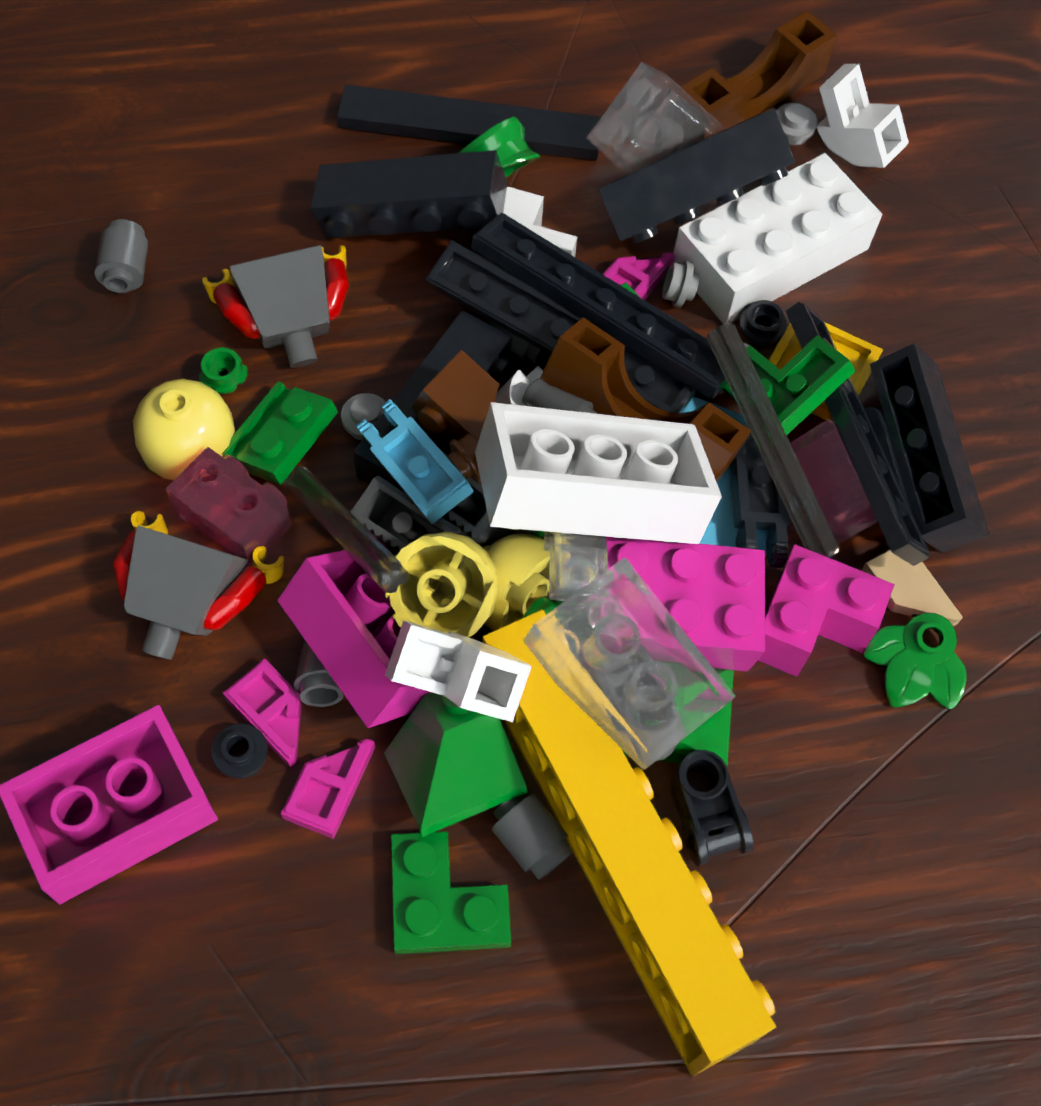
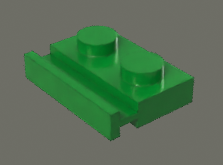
[222,381,338,485]

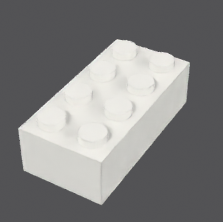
[674,153,883,326]
[475,402,722,544]

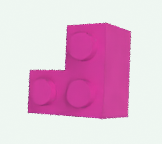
[758,545,895,677]

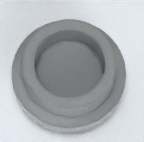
[776,103,817,145]
[662,260,700,308]
[341,393,386,441]

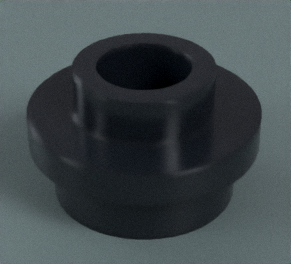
[739,300,786,346]
[211,724,268,779]

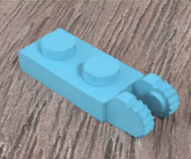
[356,399,474,524]

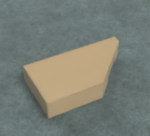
[862,550,963,626]

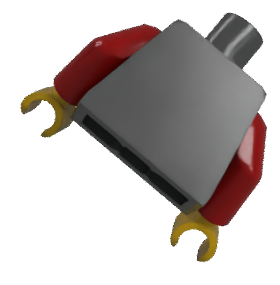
[202,245,349,368]
[113,511,284,660]

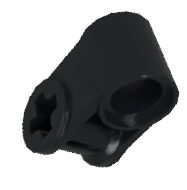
[670,750,753,867]

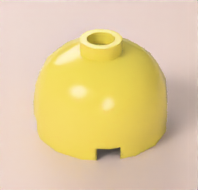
[133,379,236,482]
[384,532,499,637]
[483,533,571,631]

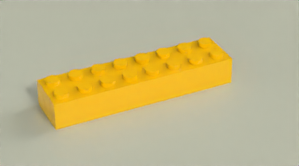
[483,609,776,1077]

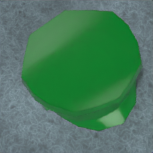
[459,116,540,178]

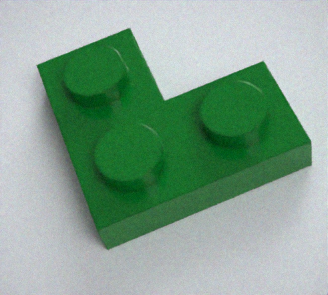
[722,335,855,441]
[391,831,511,954]

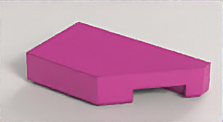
[603,253,676,300]
[223,658,302,768]
[281,739,375,839]

